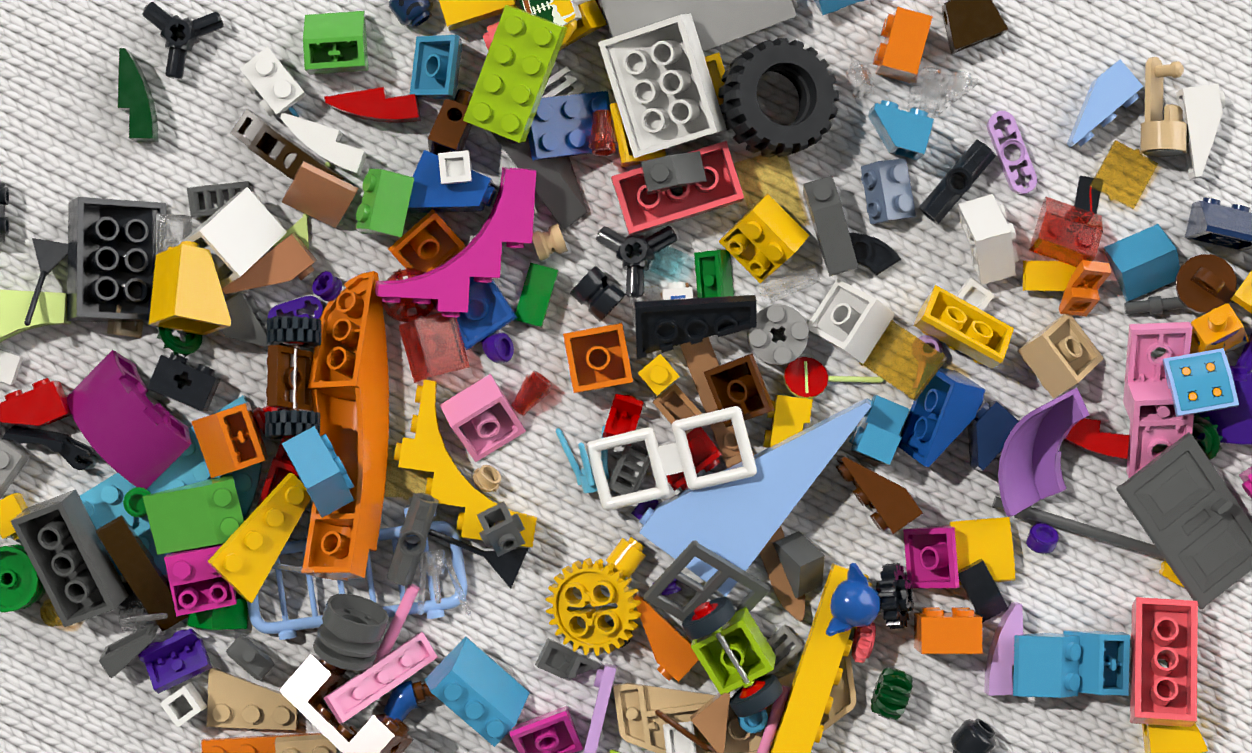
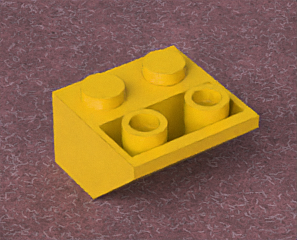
[718,193,810,283]

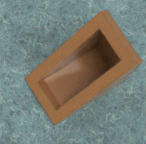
[653,383,702,435]
[690,692,730,753]

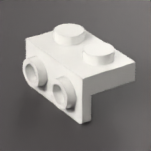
[240,46,306,120]

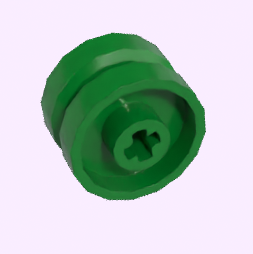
[0,544,46,613]

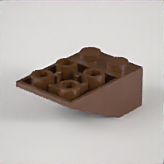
[836,456,923,534]

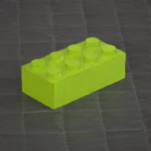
[463,5,568,143]

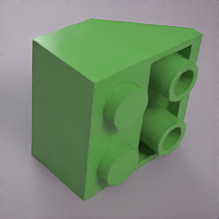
[303,11,369,75]

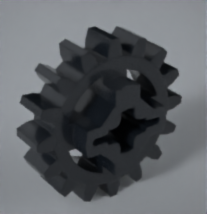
[876,563,914,629]

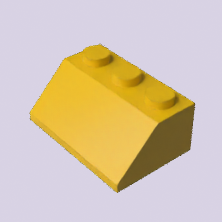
[913,285,1014,369]

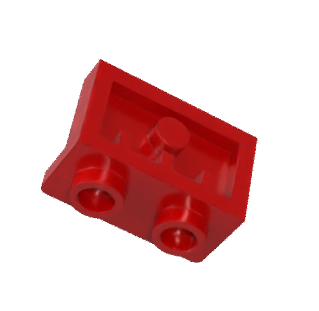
[667,427,722,491]

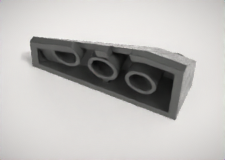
[491,132,588,230]

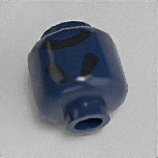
[389,0,433,28]

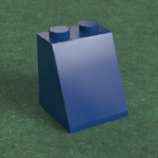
[407,150,497,213]

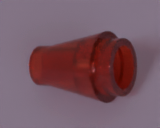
[589,110,618,157]
[511,370,552,416]

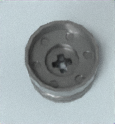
[313,594,389,671]

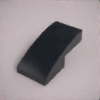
[958,558,1008,623]

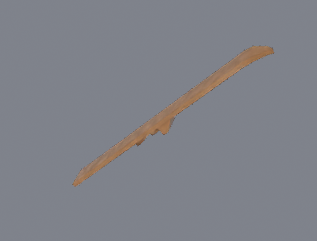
[660,283,806,622]

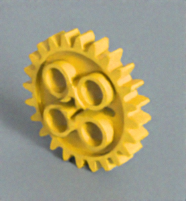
[546,558,641,656]

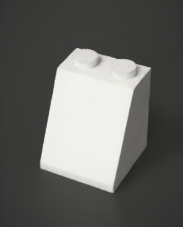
[177,187,287,288]

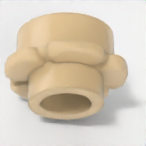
[473,465,501,492]

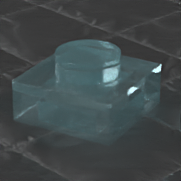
[650,246,688,282]

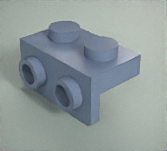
[861,158,916,224]

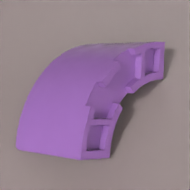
[998,388,1089,517]

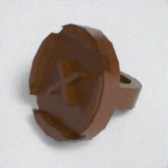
[1175,254,1237,314]

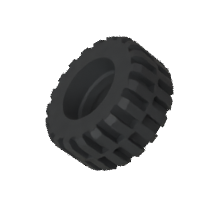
[718,38,839,158]

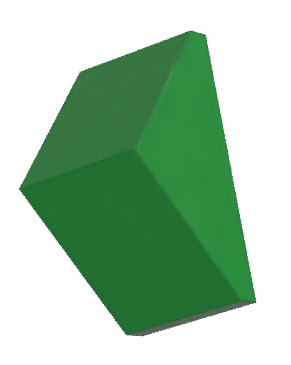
[187,598,248,630]

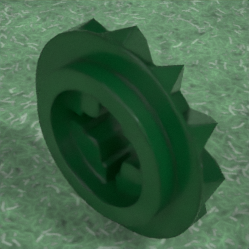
[156,326,203,357]
[1192,414,1223,460]

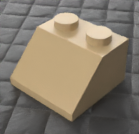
[1018,314,1104,399]

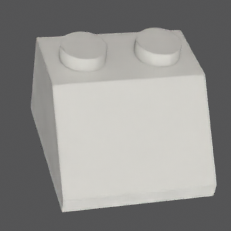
[807,278,895,364]

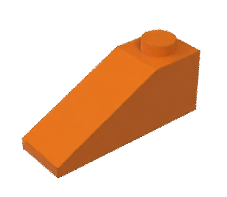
[633,593,699,682]

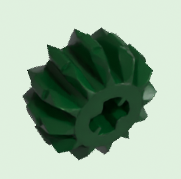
[871,667,913,720]

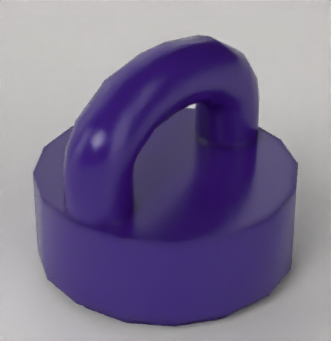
[482,333,514,363]
[1026,523,1059,554]

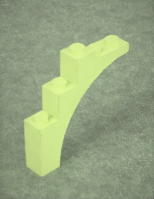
[0,290,71,343]

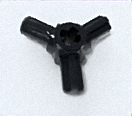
[142,2,224,79]
[596,226,678,298]

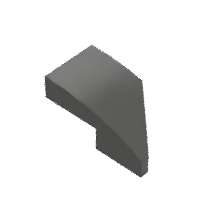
[535,638,601,680]

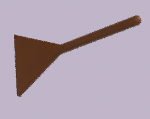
[655,710,717,753]

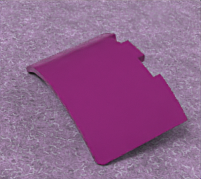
[67,350,191,489]

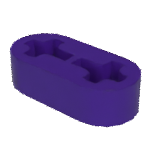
[268,296,324,319]

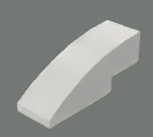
[280,112,367,176]

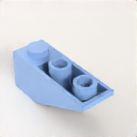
[1067,59,1144,148]

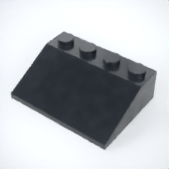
[67,197,166,322]

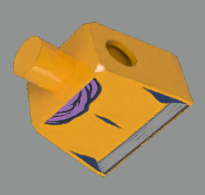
[1190,303,1249,354]

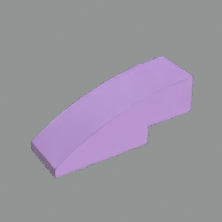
[984,602,1023,696]

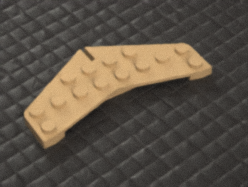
[613,652,856,753]

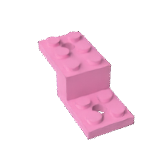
[1123,322,1194,478]

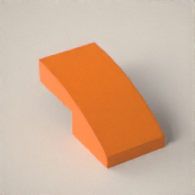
[1059,260,1111,317]

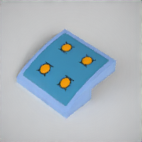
[1162,348,1239,417]

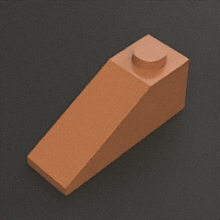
[222,233,317,294]

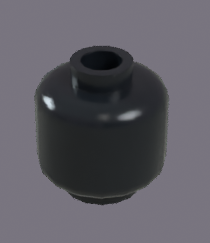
[951,718,996,753]

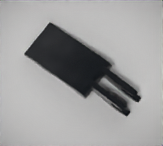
[2,425,94,470]

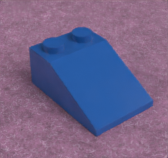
[898,363,986,467]

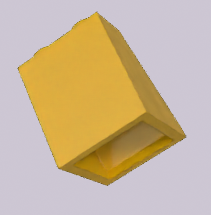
[149,241,231,335]

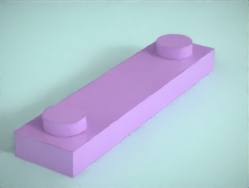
[583,663,617,753]

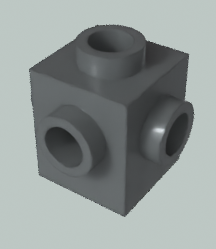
[477,501,525,557]

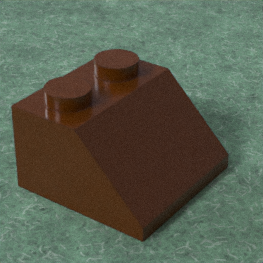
[704,353,775,428]

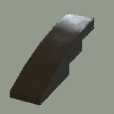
[96,515,188,632]

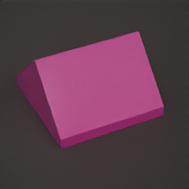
[903,525,959,588]
[509,706,583,753]

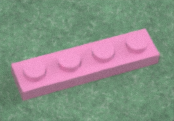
[324,632,438,724]

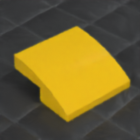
[949,517,1015,585]

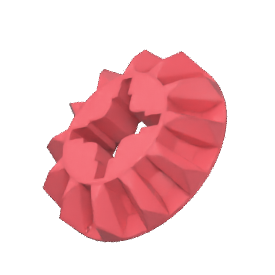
[851,622,876,663]

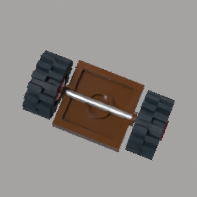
[265,316,321,440]

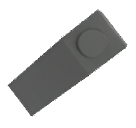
[803,175,858,277]

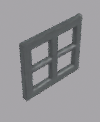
[643,540,770,622]

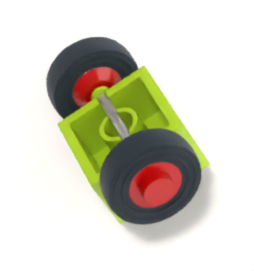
[682,597,783,718]

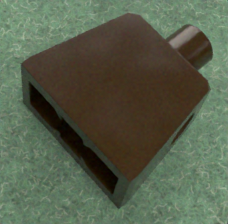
[942,0,1008,54]

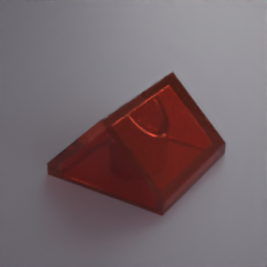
[399,312,470,383]

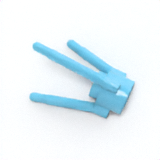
[556,425,610,493]

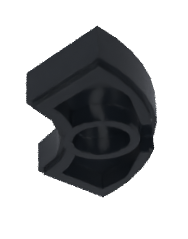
[849,233,901,276]

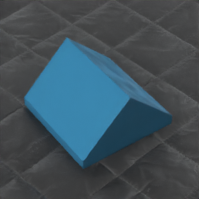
[410,35,463,101]
[1103,224,1180,302]

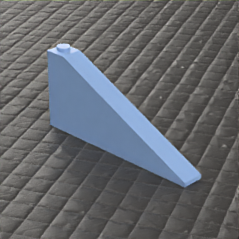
[639,399,871,596]

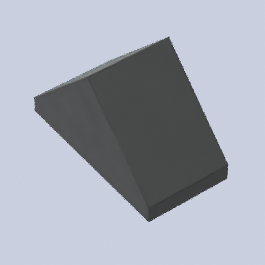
[773,531,825,598]

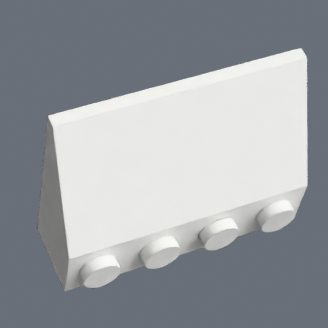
[598,13,726,158]

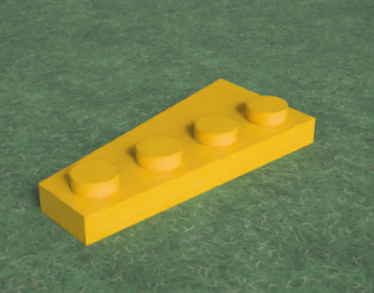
[207,473,311,603]

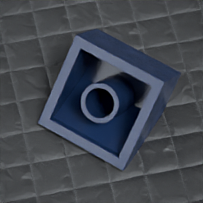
[968,401,1019,471]

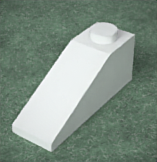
[1176,83,1225,180]

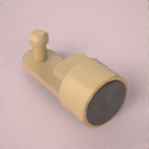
[1140,57,1187,157]

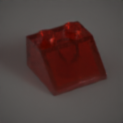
[1029,197,1103,267]

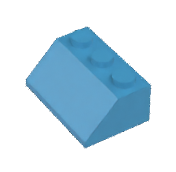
[424,636,529,747]

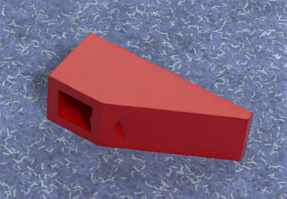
[0,378,71,426]

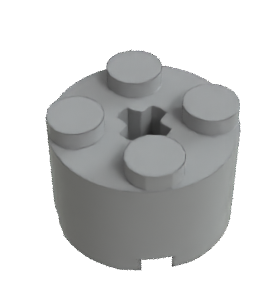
[747,304,809,365]

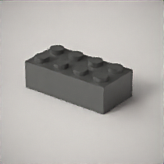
[11,489,129,627]

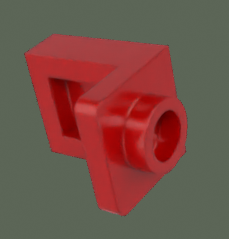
[602,394,644,446]

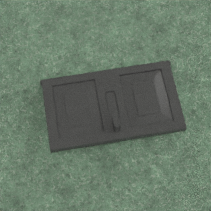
[1116,432,1252,609]

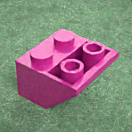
[164,543,237,616]

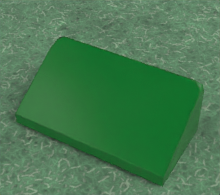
[694,250,734,298]
[515,263,559,328]

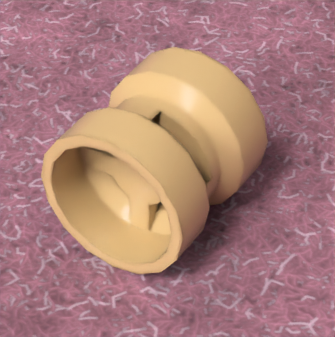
[532,223,568,261]

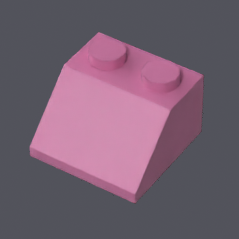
[440,374,526,462]

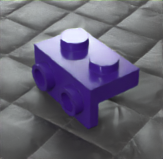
[138,629,212,694]

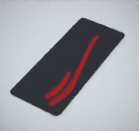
[1070,176,1103,235]

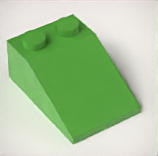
[356,169,414,237]
[143,474,244,555]

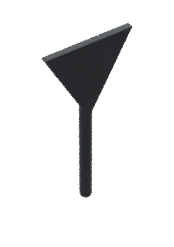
[24,238,68,326]
[428,529,528,589]

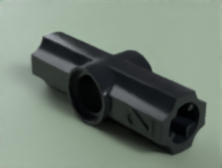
[918,139,997,225]

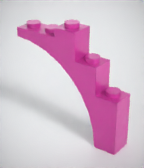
[375,167,536,317]

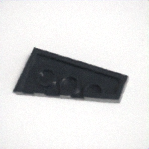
[634,295,757,360]

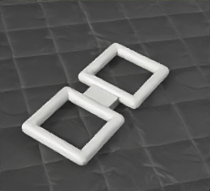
[586,406,757,511]

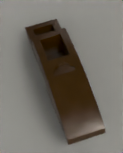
[230,109,345,181]

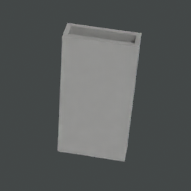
[598,0,799,52]

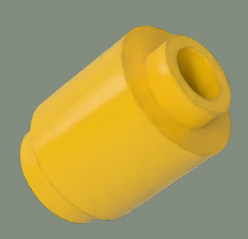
[605,537,647,580]

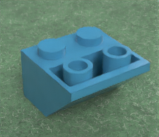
[868,100,934,160]
[1063,630,1130,696]

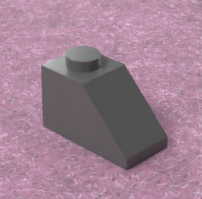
[641,151,707,195]

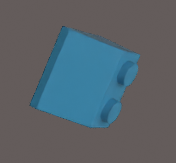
[1013,633,1081,698]

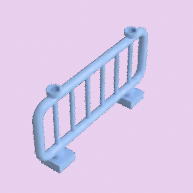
[247,506,468,640]

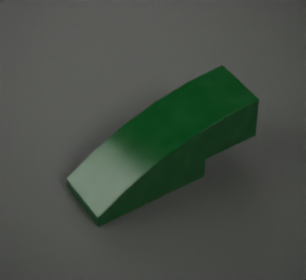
[118,48,159,142]

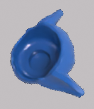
[826,563,881,636]

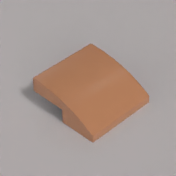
[282,161,358,228]

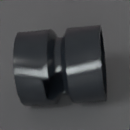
[570,266,626,322]

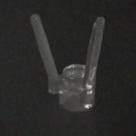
[418,549,471,615]
[119,600,179,635]

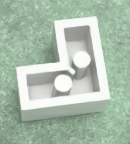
[958,194,1019,285]

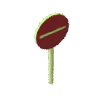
[784,357,884,399]

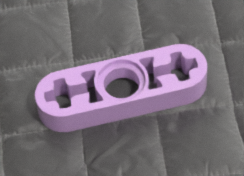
[987,111,1037,195]

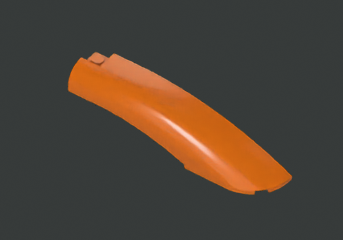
[302,271,389,581]

